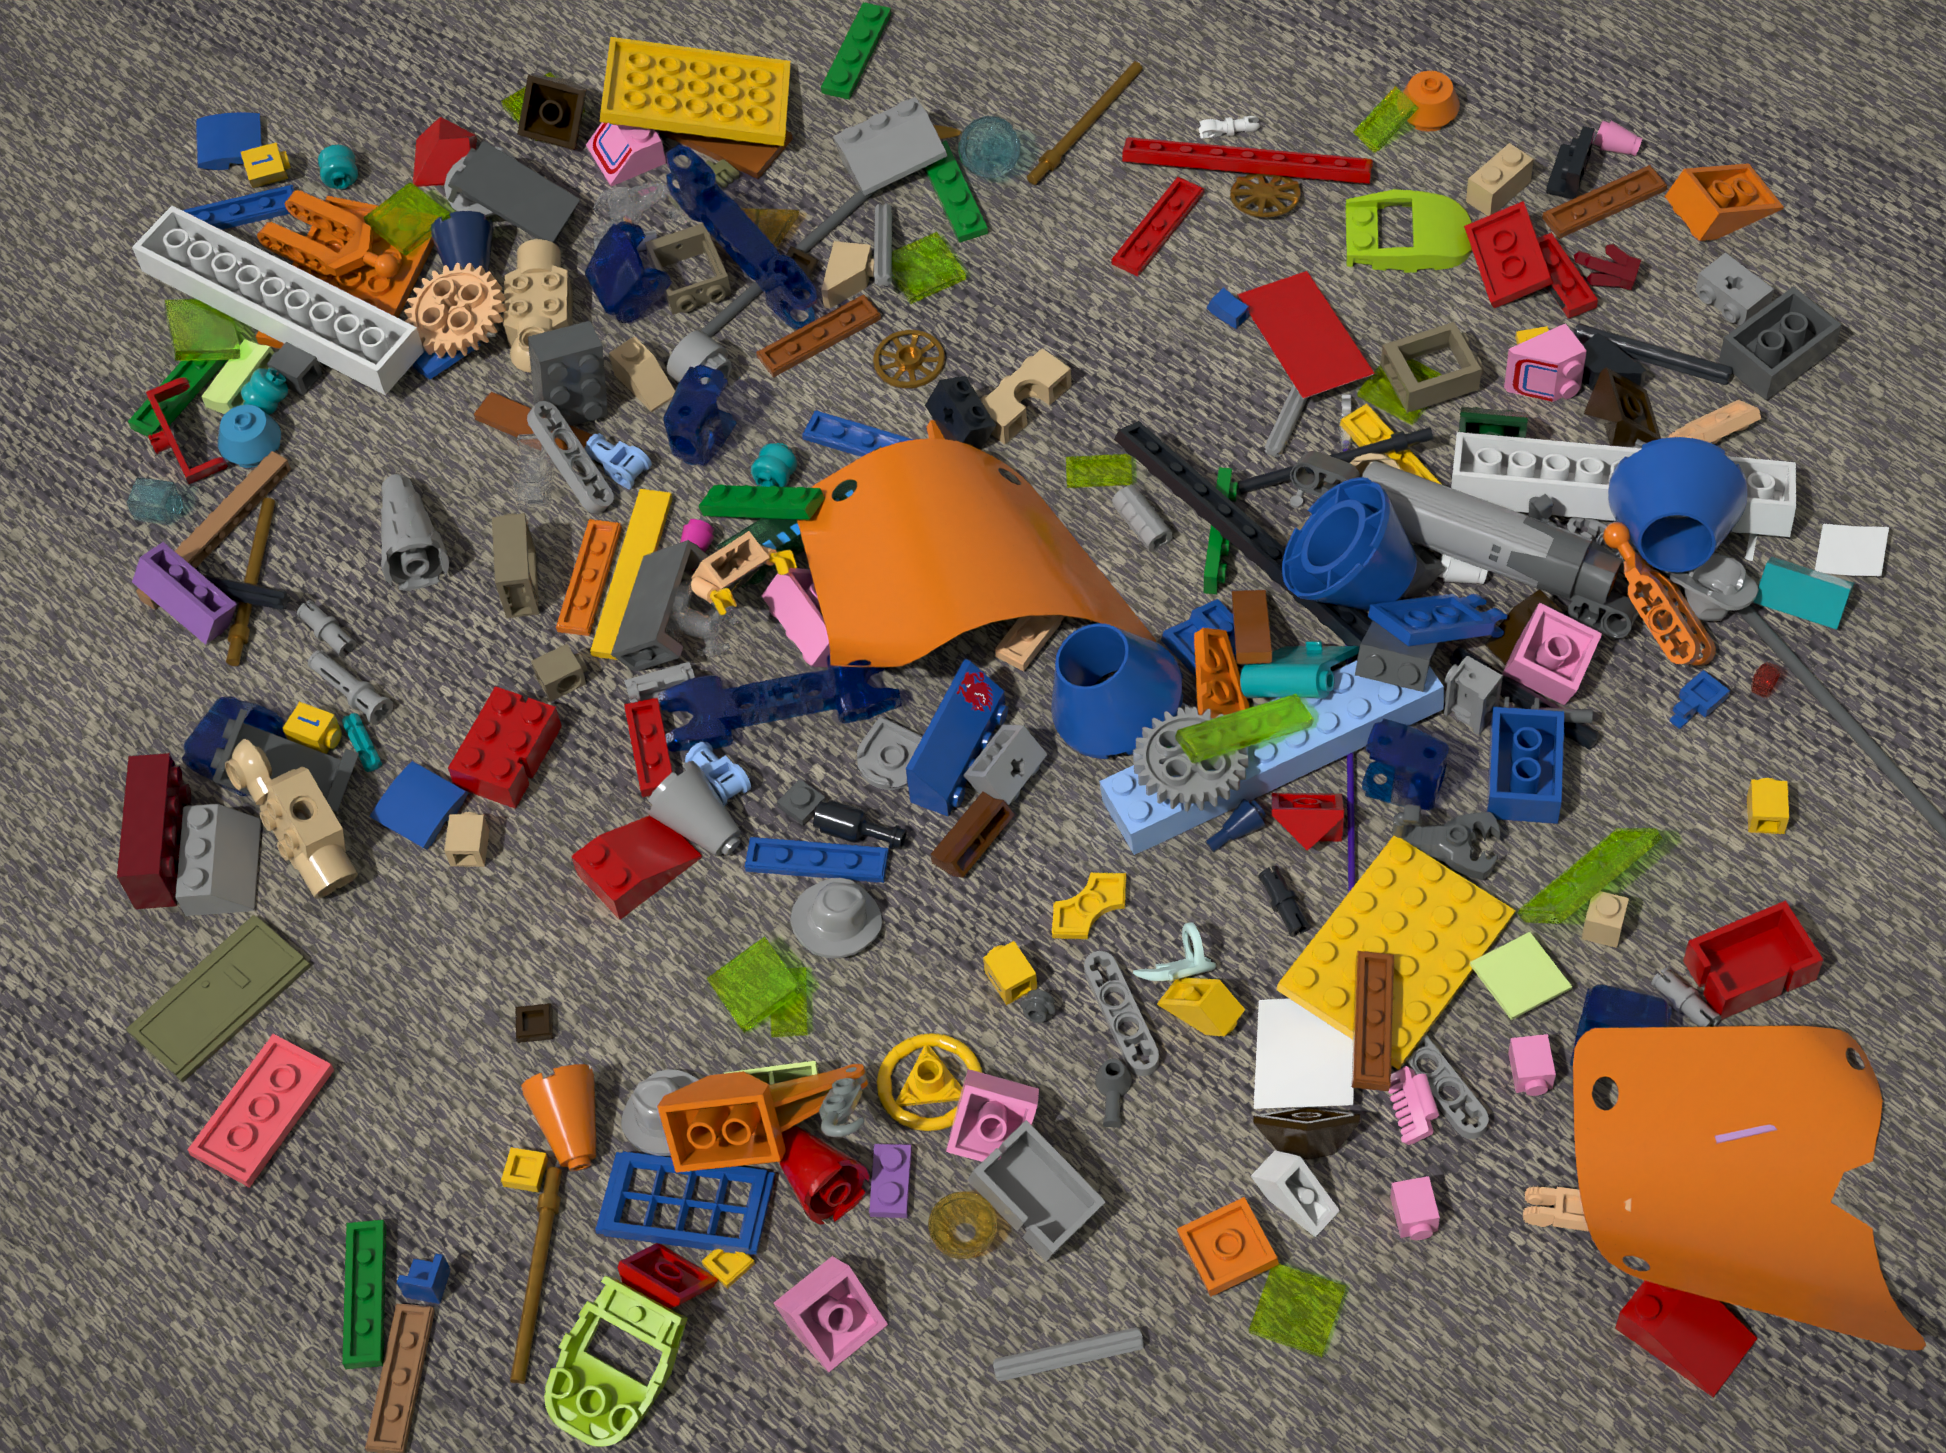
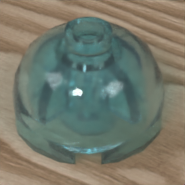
[958,116,1021,179]

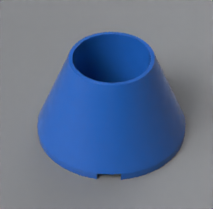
[1608,437,1748,572]
[1282,477,1417,611]
[1051,623,1184,759]

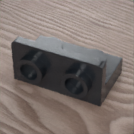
[1546,126,1595,199]

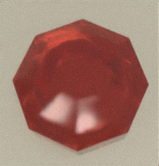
[1751,662,1781,698]

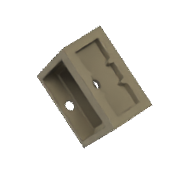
[645,223,732,315]
[1380,322,1484,413]
[492,513,539,618]

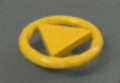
[877,1033,982,1131]

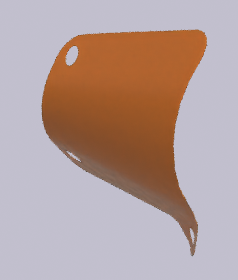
[797,438,1157,667]
[1573,1026,1926,1351]

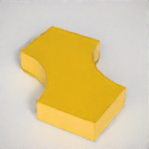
[1052,872,1126,939]

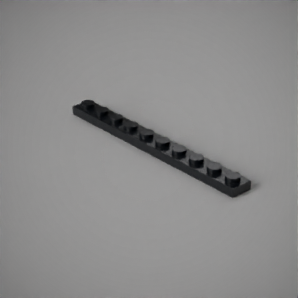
[1114,421,1371,650]

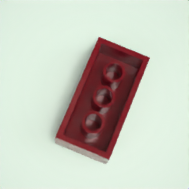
[117,753,192,909]

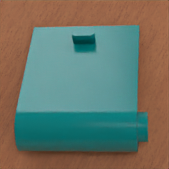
[1240,640,1359,699]

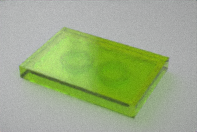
[164,299,240,361]

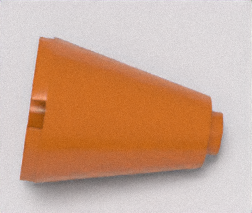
[521,1064,596,1171]

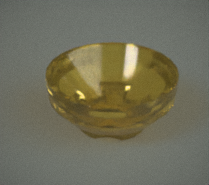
[928,1191,997,1259]

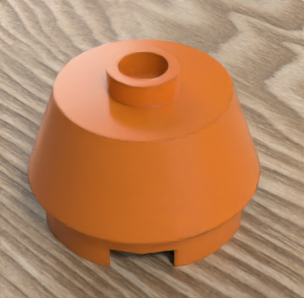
[1398,71,1460,132]

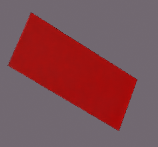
[1237,271,1375,399]

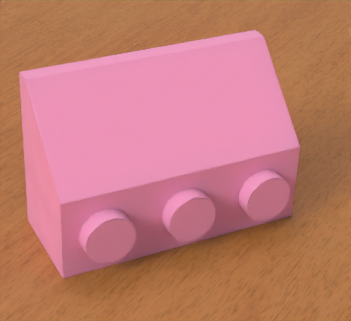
[761,568,834,668]

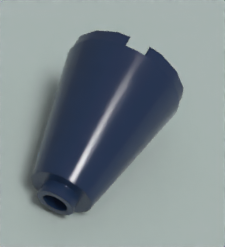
[431,211,494,273]

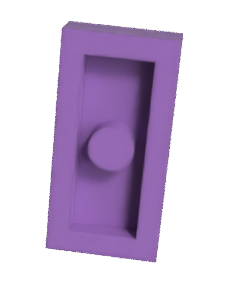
[869,1144,912,1218]

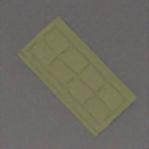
[125,915,311,1083]

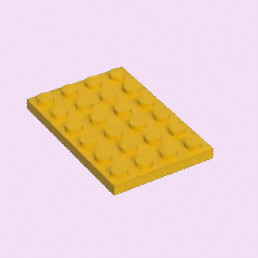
[600,37,791,146]
[1276,836,1516,1070]

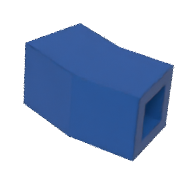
[1206,287,1249,329]

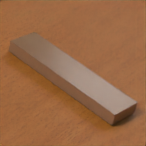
[365,1304,435,1453]

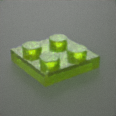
[892,232,966,305]

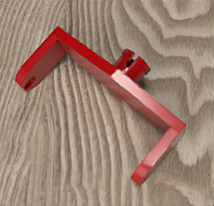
[146,377,228,484]

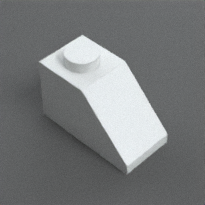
[1251,1150,1340,1237]

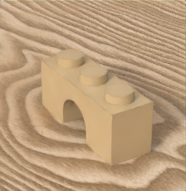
[980,348,1072,444]

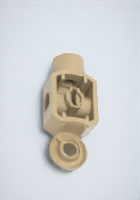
[503,239,573,372]
[225,739,358,899]

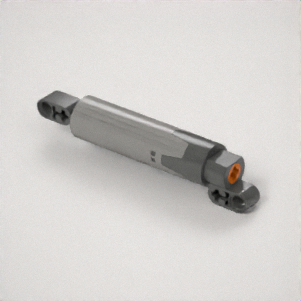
[1290,451,1638,638]

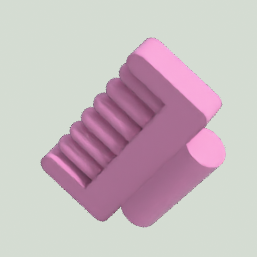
[1388,1066,1439,1145]

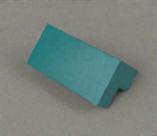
[1753,557,1854,630]

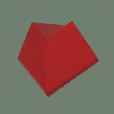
[413,117,477,187]
[1271,793,1344,851]
[617,1243,718,1308]

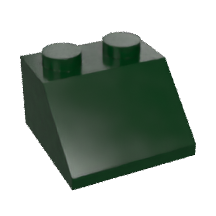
[1458,407,1528,438]

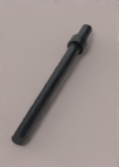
[1238,427,1434,494]

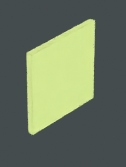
[1470,932,1572,1020]

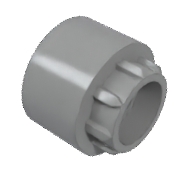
[667,330,732,394]

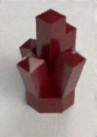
[1574,243,1642,290]

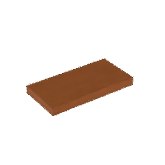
[659,130,793,179]

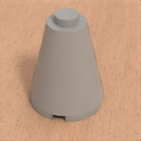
[645,761,741,856]

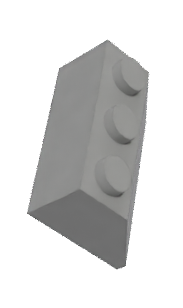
[833,97,947,196]
[176,804,262,916]

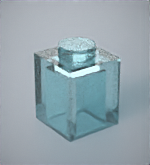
[126,477,183,525]

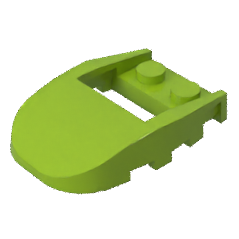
[1345,189,1472,273]
[544,1276,688,1447]

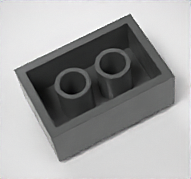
[1719,286,1842,401]
[528,321,608,431]

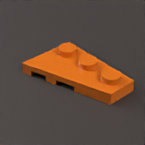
[1194,628,1250,723]

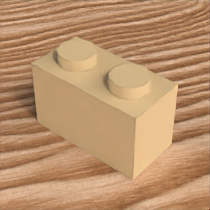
[1466,143,1534,216]

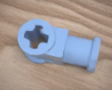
[584,433,652,489]
[685,741,751,806]

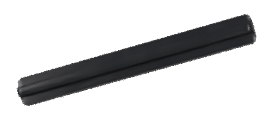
[1574,324,1732,385]
[1449,647,1600,750]

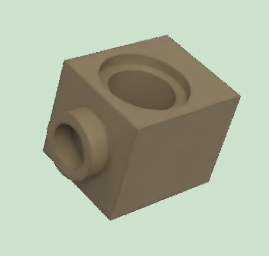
[531,644,588,702]

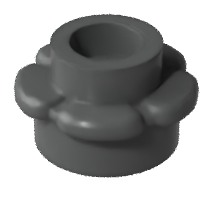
[1020,990,1055,1023]

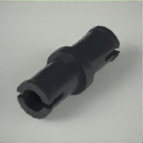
[1258,866,1311,937]

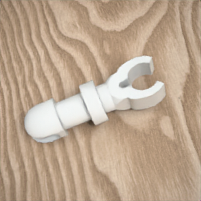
[1199,116,1260,139]

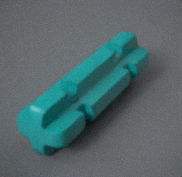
[342,713,382,772]

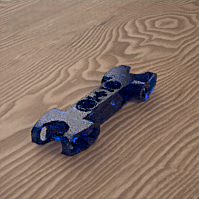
[666,144,817,330]
[658,654,902,752]

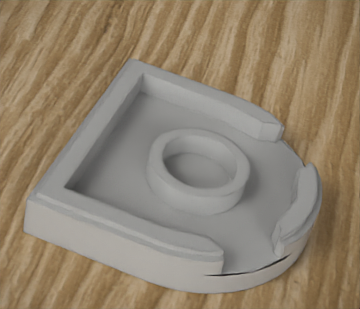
[857,716,922,790]

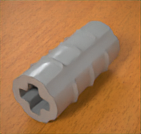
[1112,485,1173,552]

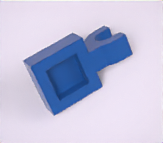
[1669,670,1730,729]

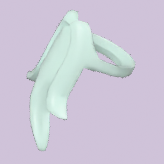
[1133,922,1216,982]

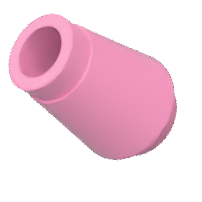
[1593,120,1643,156]

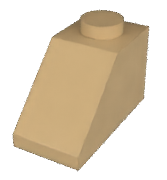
[821,241,874,309]
[609,336,677,412]

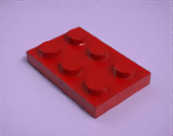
[1464,201,1554,308]

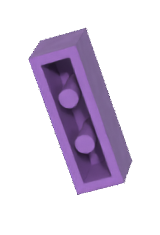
[132,542,237,645]

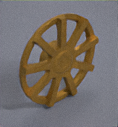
[1230,173,1301,217]
[873,330,945,389]

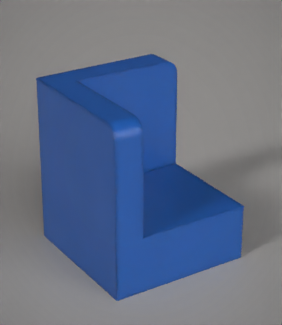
[397,1253,451,1304]

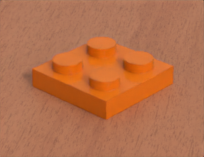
[1177,1197,1279,1297]

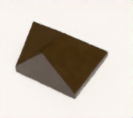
[517,74,587,150]
[1583,367,1661,447]
[1253,1107,1360,1160]

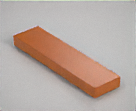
[556,519,622,636]

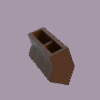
[931,791,1015,878]

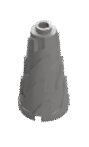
[381,474,449,591]

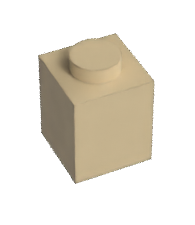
[444,812,490,867]
[1581,889,1629,948]

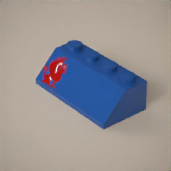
[906,659,1008,816]

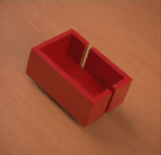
[448,686,562,809]
[1683,900,1823,1020]

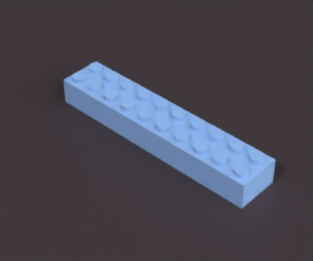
[1099,661,1444,855]

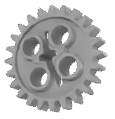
[1133,707,1248,811]

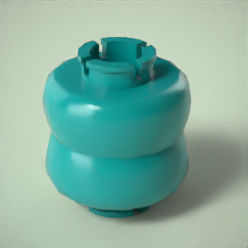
[318,144,358,189]
[241,368,288,415]
[751,443,797,487]

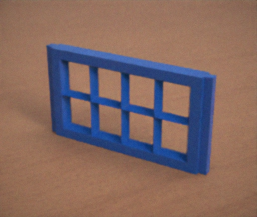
[595,1151,775,1256]

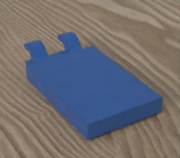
[1368,594,1507,646]

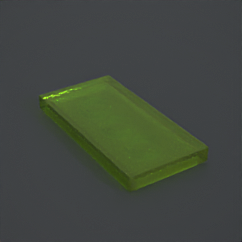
[1517,828,1663,924]

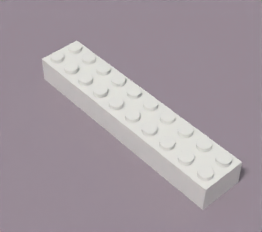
[132,206,424,395]
[1451,432,1796,537]

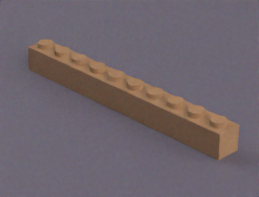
[136,451,291,610]

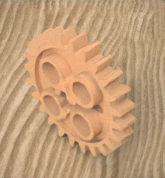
[404,263,506,359]

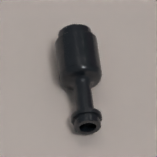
[813,800,907,850]

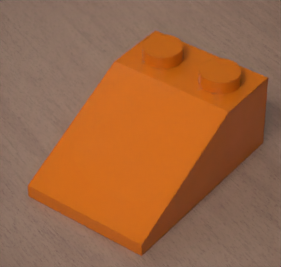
[1664,163,1784,241]

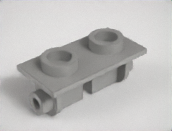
[624,662,699,705]

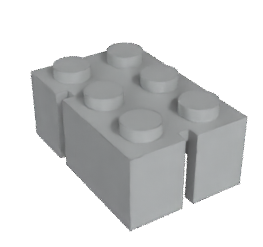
[967,1120,1106,1262]

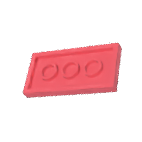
[187,1034,334,1188]

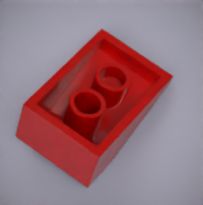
[571,815,702,920]
[1615,1280,1757,1398]

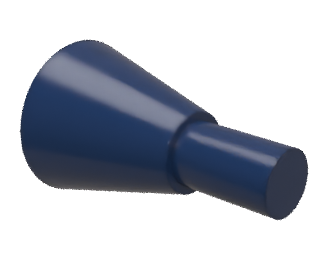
[1205,799,1267,853]

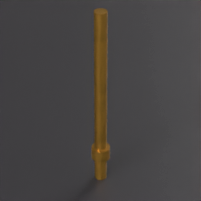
[1027,61,1143,185]
[226,498,276,666]
[510,1167,562,1384]

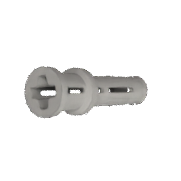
[308,650,393,725]

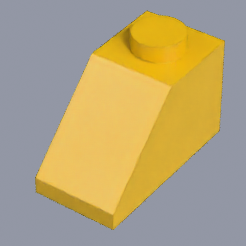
[1157,978,1245,1037]

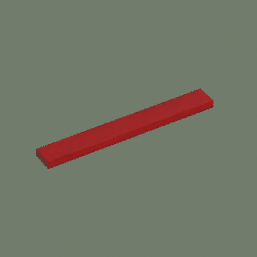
[1122,137,1373,184]

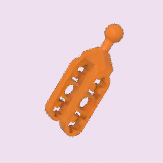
[257,190,399,278]
[1603,522,1716,666]

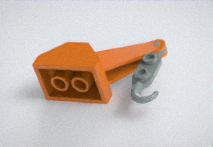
[657,1064,868,1173]

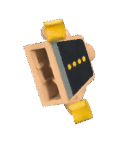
[691,531,797,615]

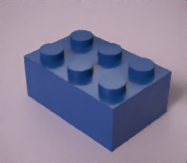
[1487,707,1564,824]

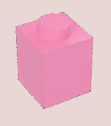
[1508,1034,1556,1096]
[1390,1176,1440,1240]

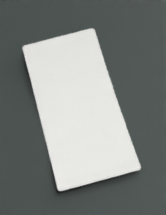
[1745,524,1889,576]

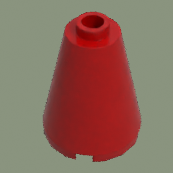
[778,1126,869,1225]

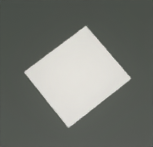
[1254,999,1354,1109]

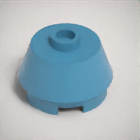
[218,405,281,468]

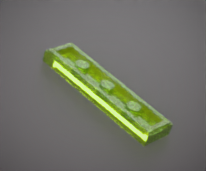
[1175,694,1314,763]

